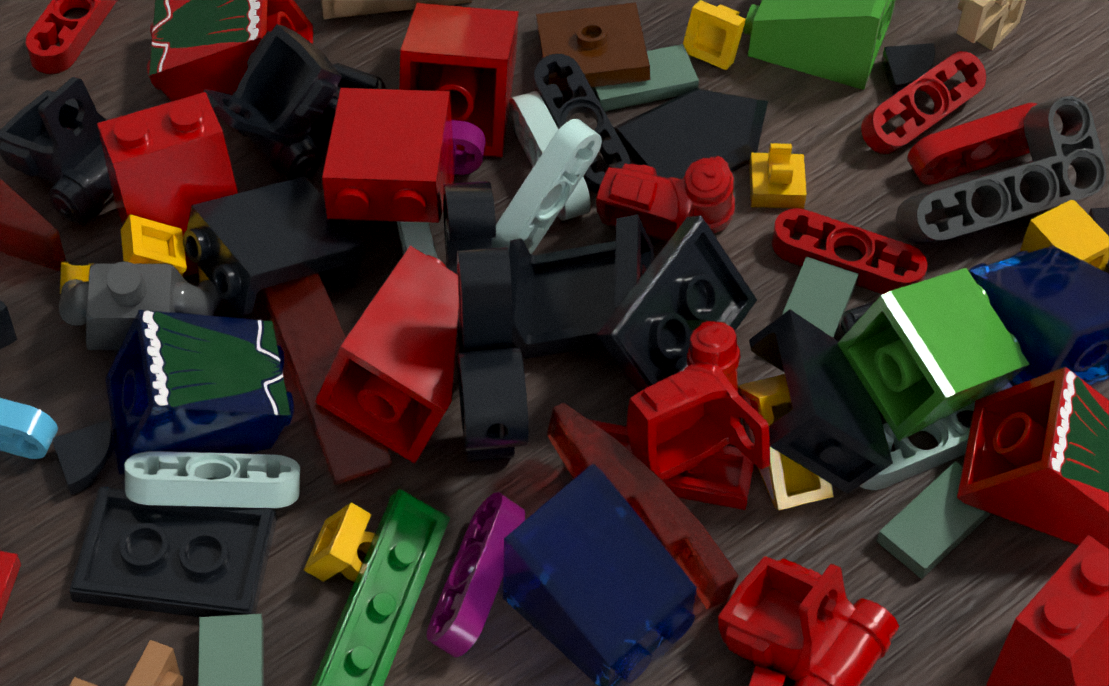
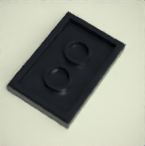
[597,216,757,392]
[69,487,277,617]

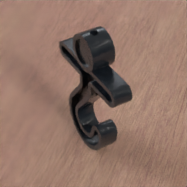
[442,181,529,462]

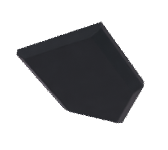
[613,88,768,179]

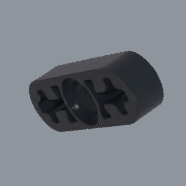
[534,54,630,194]

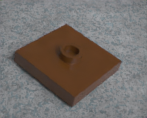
[536,2,651,91]

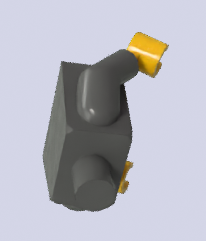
[59,261,222,350]

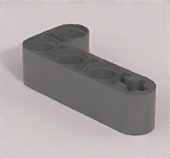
[895,96,1107,244]

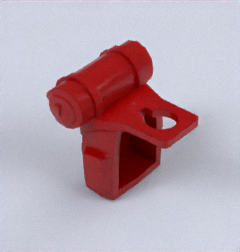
[596,156,735,241]
[627,321,770,483]
[718,556,899,686]

